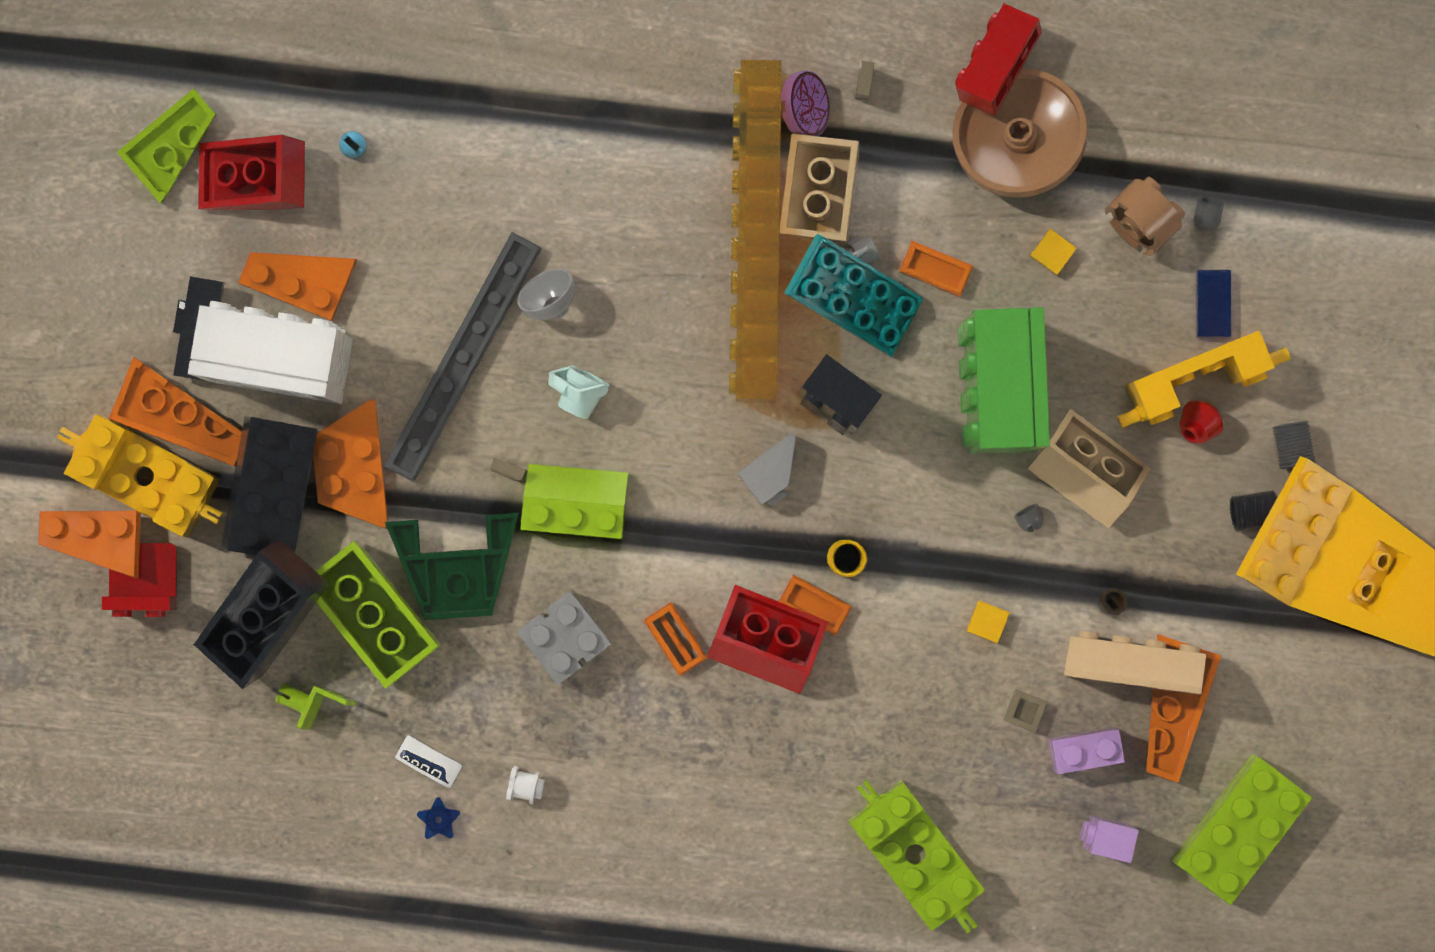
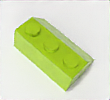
[520,464,629,539]

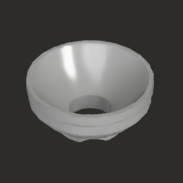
[517,269,576,321]

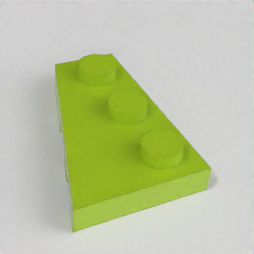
[117,88,216,204]

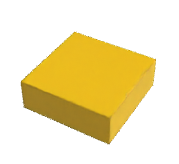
[1029,229,1077,276]
[966,600,1010,644]

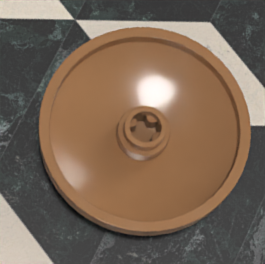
[953,68,1088,198]

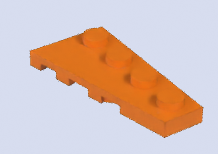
[109,357,242,467]

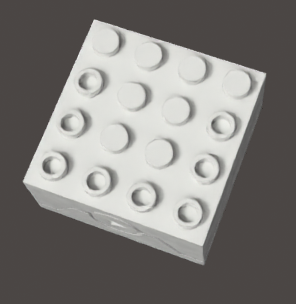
[188,301,353,404]

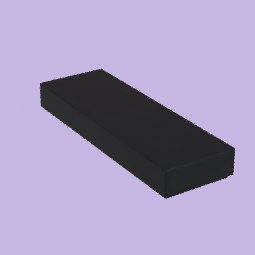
[173,276,225,381]

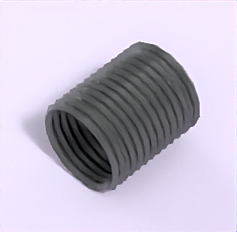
[1272,420,1316,469]

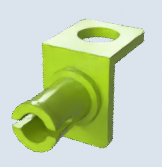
[275,683,357,730]

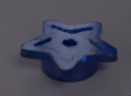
[417,797,461,839]

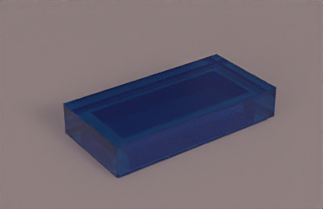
[1196,270,1231,337]

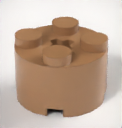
[1105,177,1185,256]

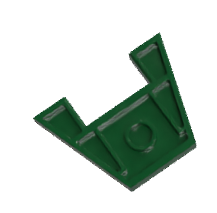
[385,513,519,620]

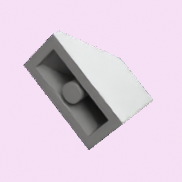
[737,433,796,507]

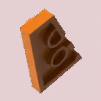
[38,510,141,579]

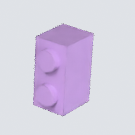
[1048,727,1125,774]
[1080,815,1139,863]

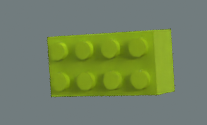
[316,541,442,689]
[1171,754,1312,906]

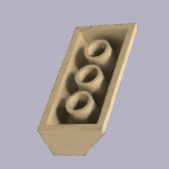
[1064,631,1206,695]

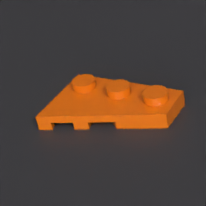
[238,252,357,321]

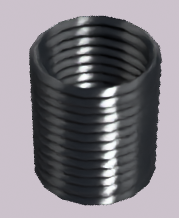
[1230,490,1277,532]

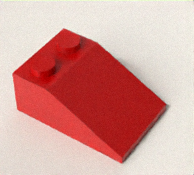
[198,134,305,210]

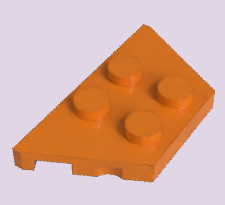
[313,399,388,528]

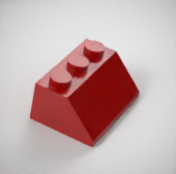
[707,585,829,694]

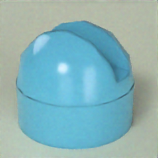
[339,131,367,159]

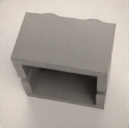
[517,590,612,685]

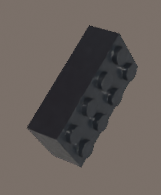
[798,354,882,435]
[221,416,317,555]
[193,539,329,690]

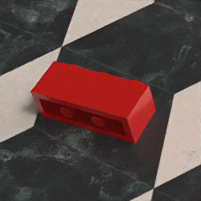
[955,3,1042,116]

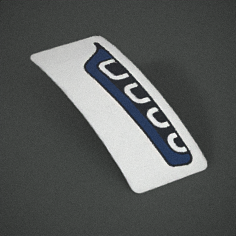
[395,735,462,788]

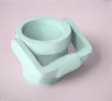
[548,365,609,419]

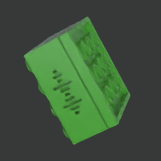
[958,307,1050,454]

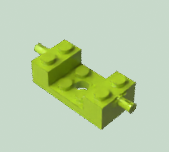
[848,779,985,934]

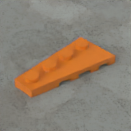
[1146,634,1221,783]

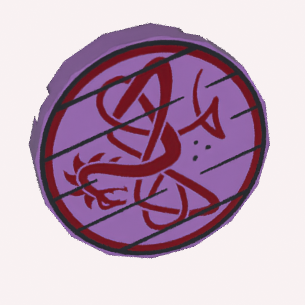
[781,70,830,136]

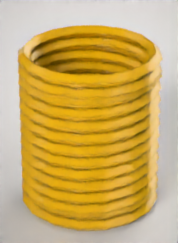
[827,540,867,577]

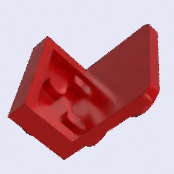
[102,543,177,617]

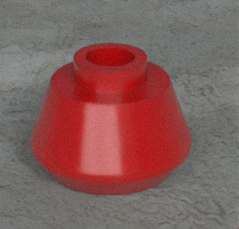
[1179,400,1224,444]

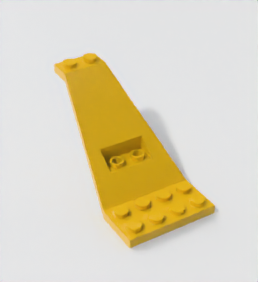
[1236,456,1435,657]

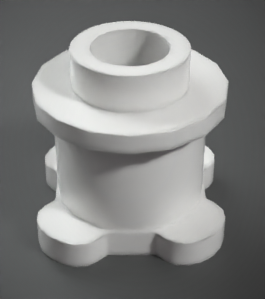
[506,766,545,805]

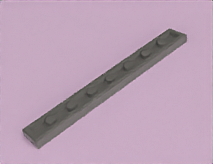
[384,232,542,482]

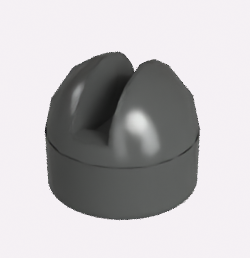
[1014,504,1044,532]

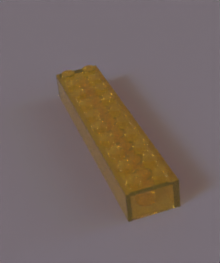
[729,60,782,403]

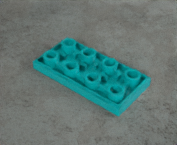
[784,234,924,357]

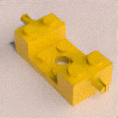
[1117,330,1291,429]
[57,414,224,537]

